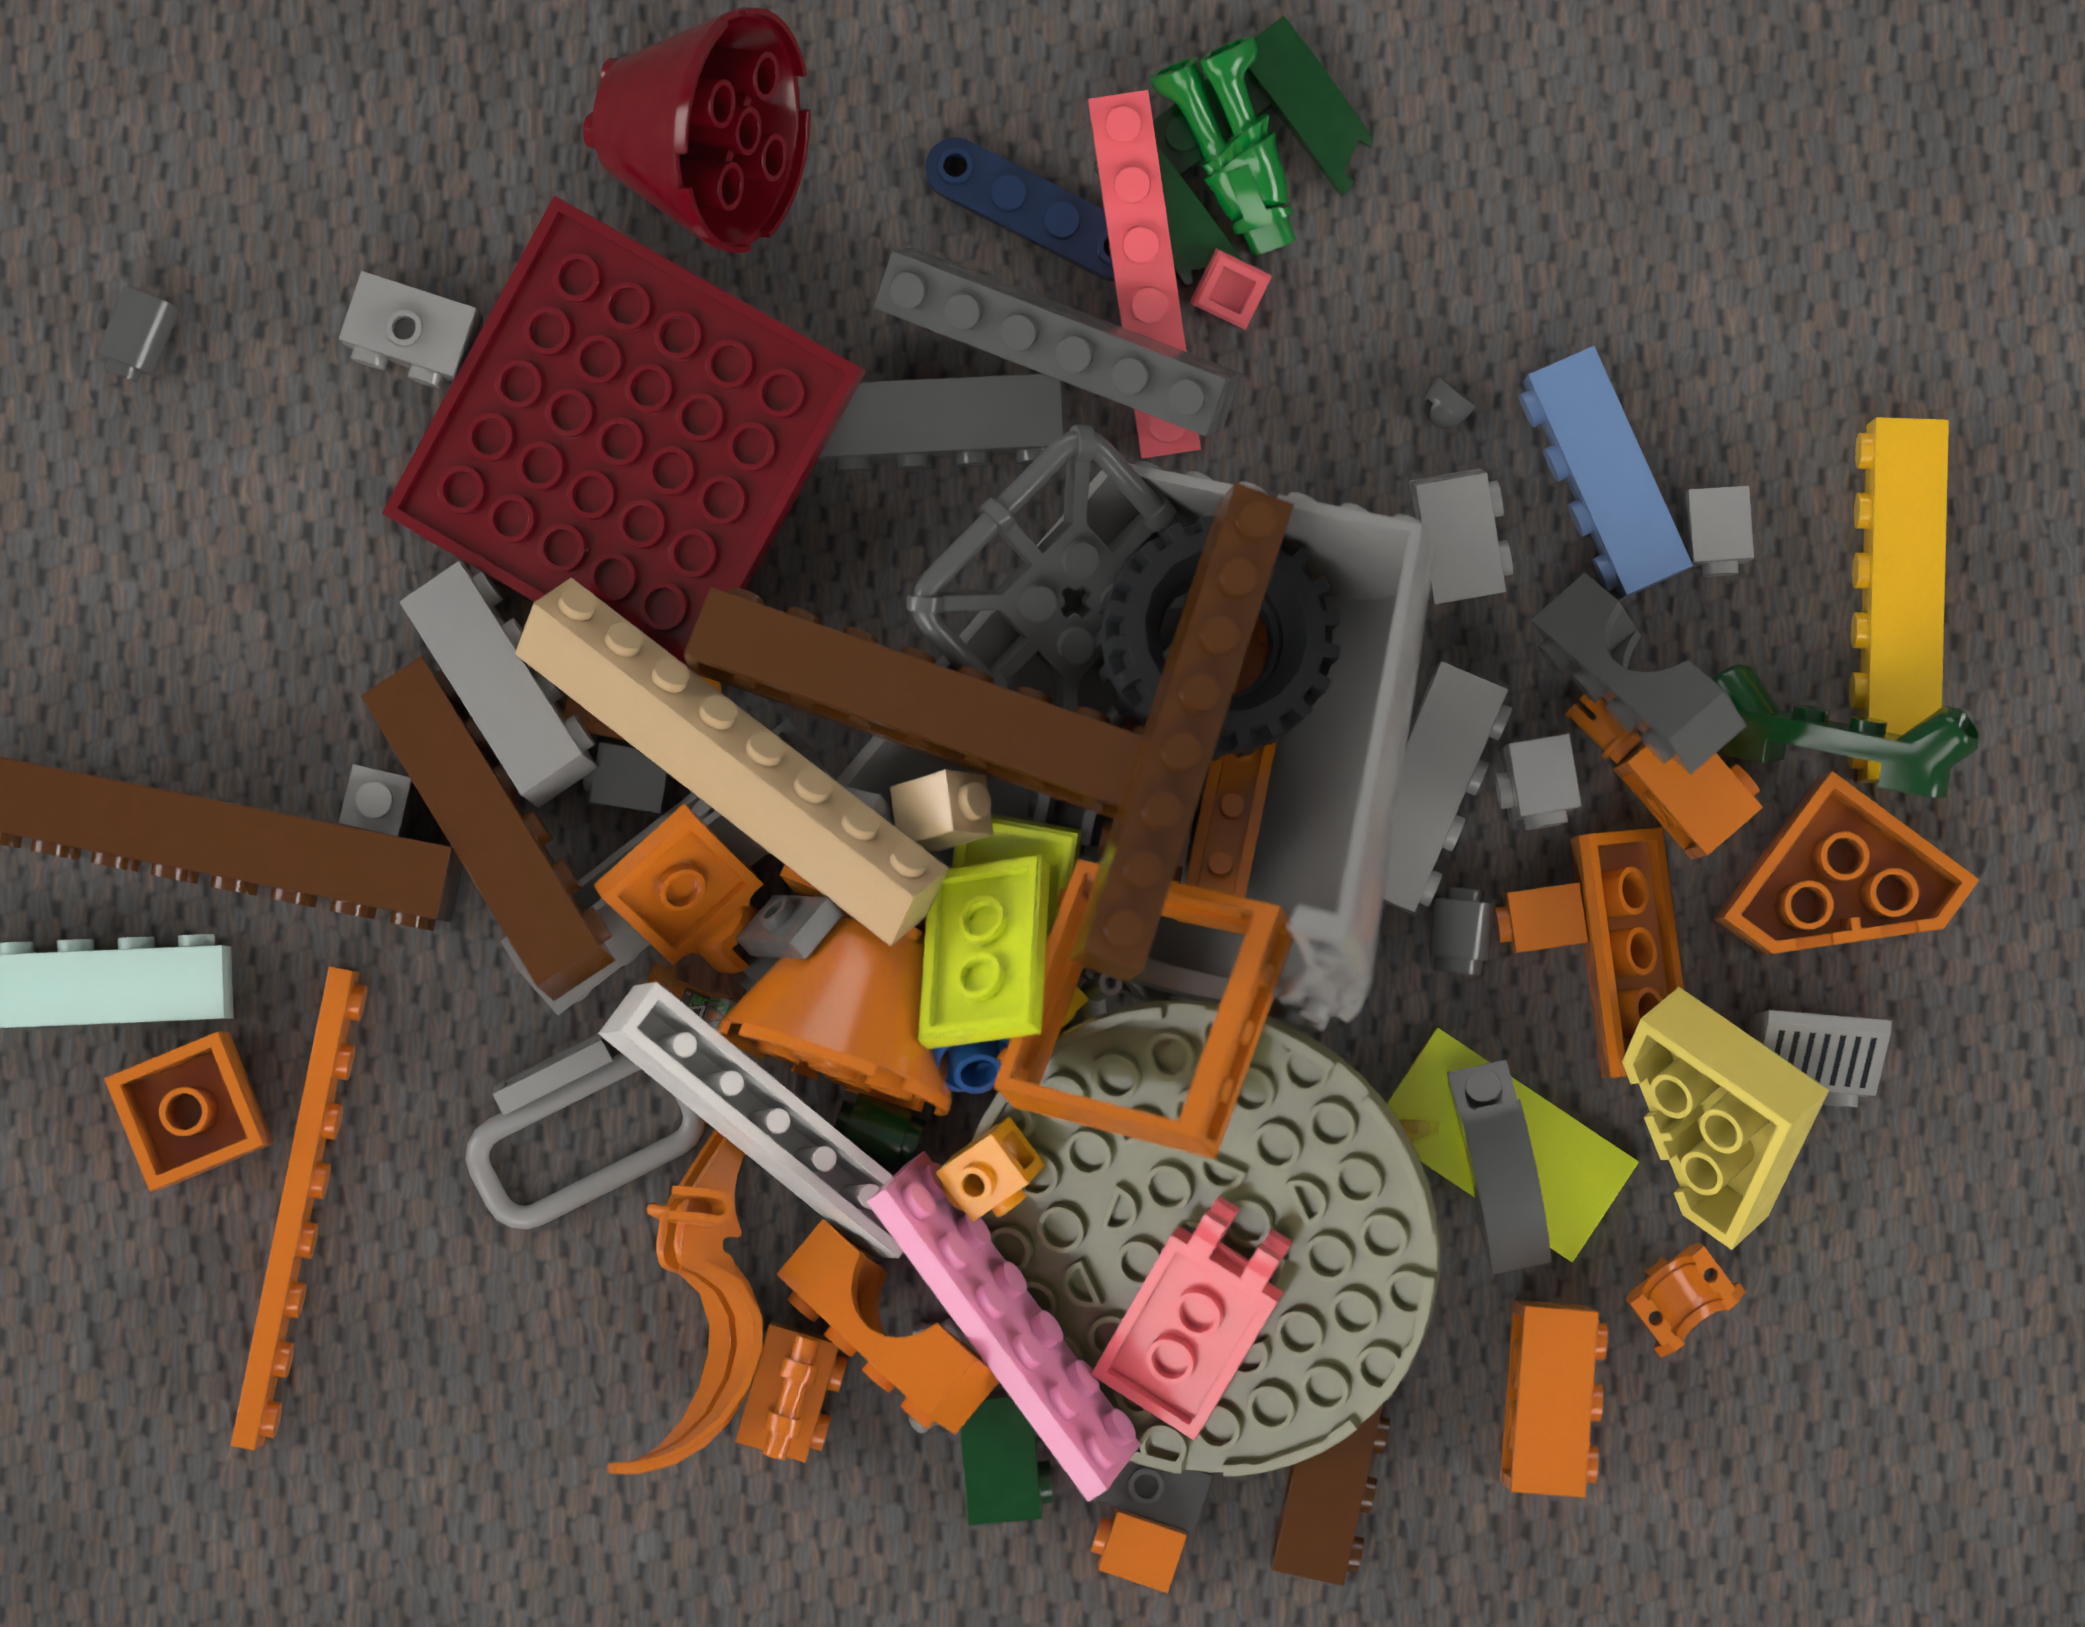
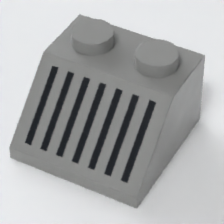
[1749,1010,1892,1108]

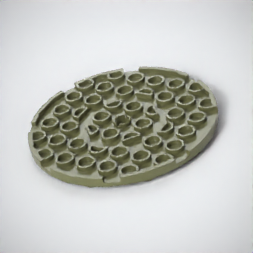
[972,1000,1440,1477]

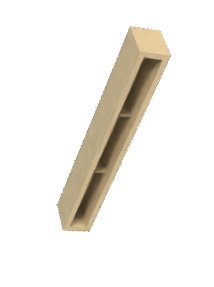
[515,578,949,946]

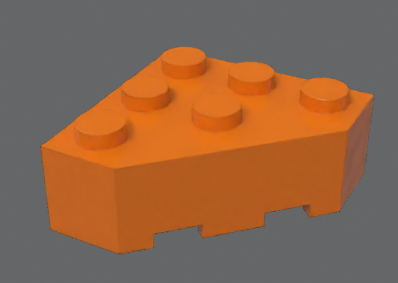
[1714,771,1979,955]

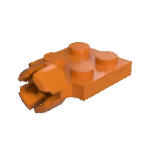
[593,803,763,974]

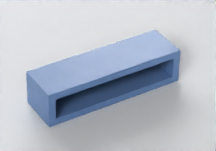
[1519,346,1693,600]

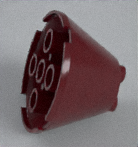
[583,7,811,253]

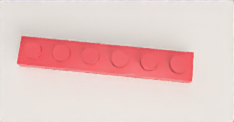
[1087,90,1201,459]

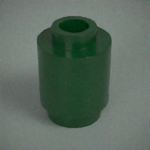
[834,1092,926,1168]

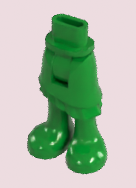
[1149,36,1296,256]

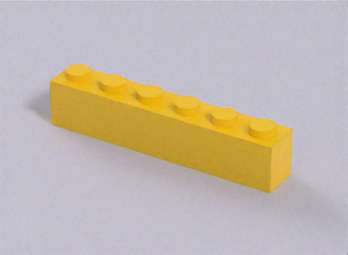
[1848,417,1949,783]

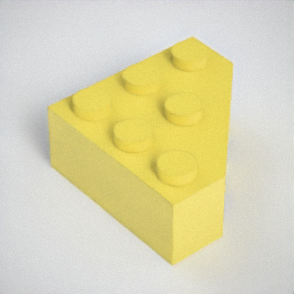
[1622,987,1829,1250]

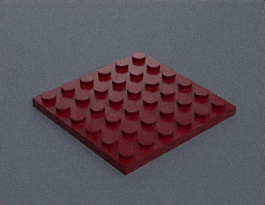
[382,196,866,676]

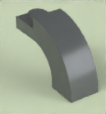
[1447,1060,1551,1275]

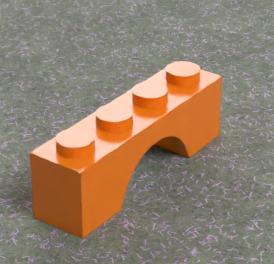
[776,1219,999,1434]

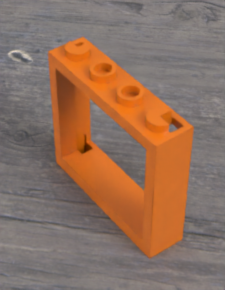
[993,859,1294,1160]

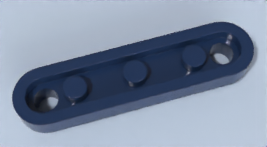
[926,138,1114,281]

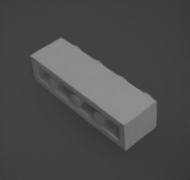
[399,561,598,808]
[1383,661,1512,914]

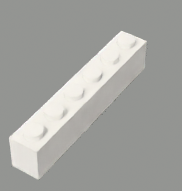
[598,982,903,1258]

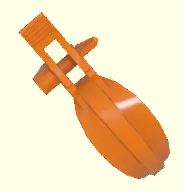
[608,1129,763,1475]

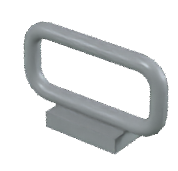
[465,1033,706,1229]

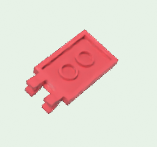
[1091,1196,1293,1441]

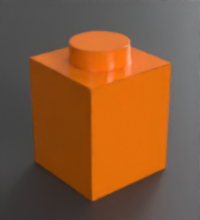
[1494,882,1588,954]
[1090,1507,1187,1593]

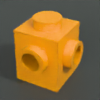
[936,1116,1045,1222]

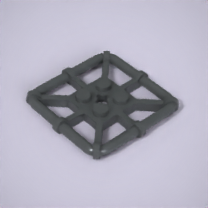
[906,425,1189,728]

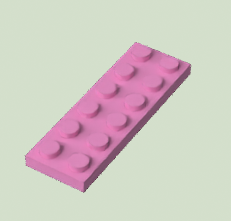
[867,1151,1141,1502]

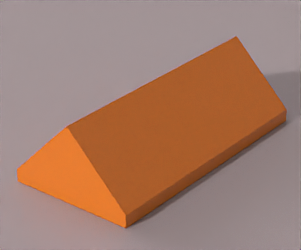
[1569,827,1684,1078]

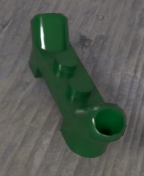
[1712,664,1979,798]

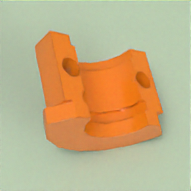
[1625,1243,1746,1358]

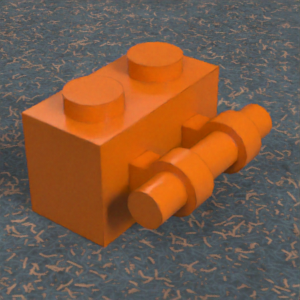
[735,1321,849,1462]

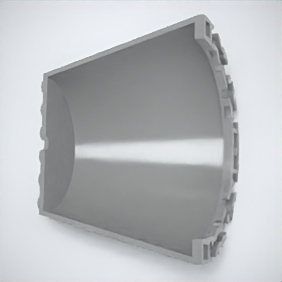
[835,461,1434,1033]

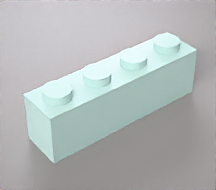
[0,934,234,1028]

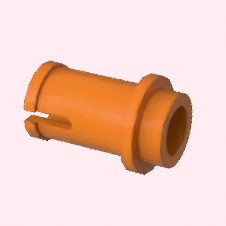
[1565,694,1642,765]

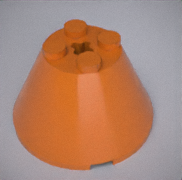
[716,903,952,1116]

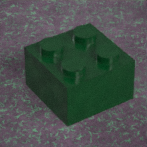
[960,1389,1053,1526]

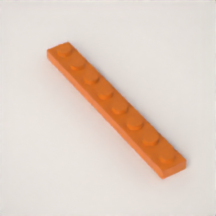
[231,966,367,1451]

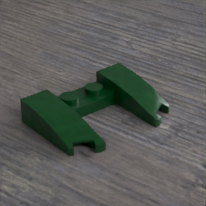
[1094,15,1374,286]

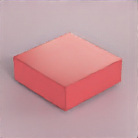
[1190,248,1272,330]

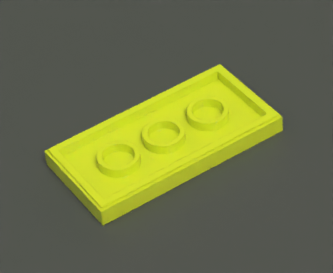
[1386,1027,1639,1263]

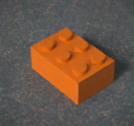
[1500,1300,1608,1498]

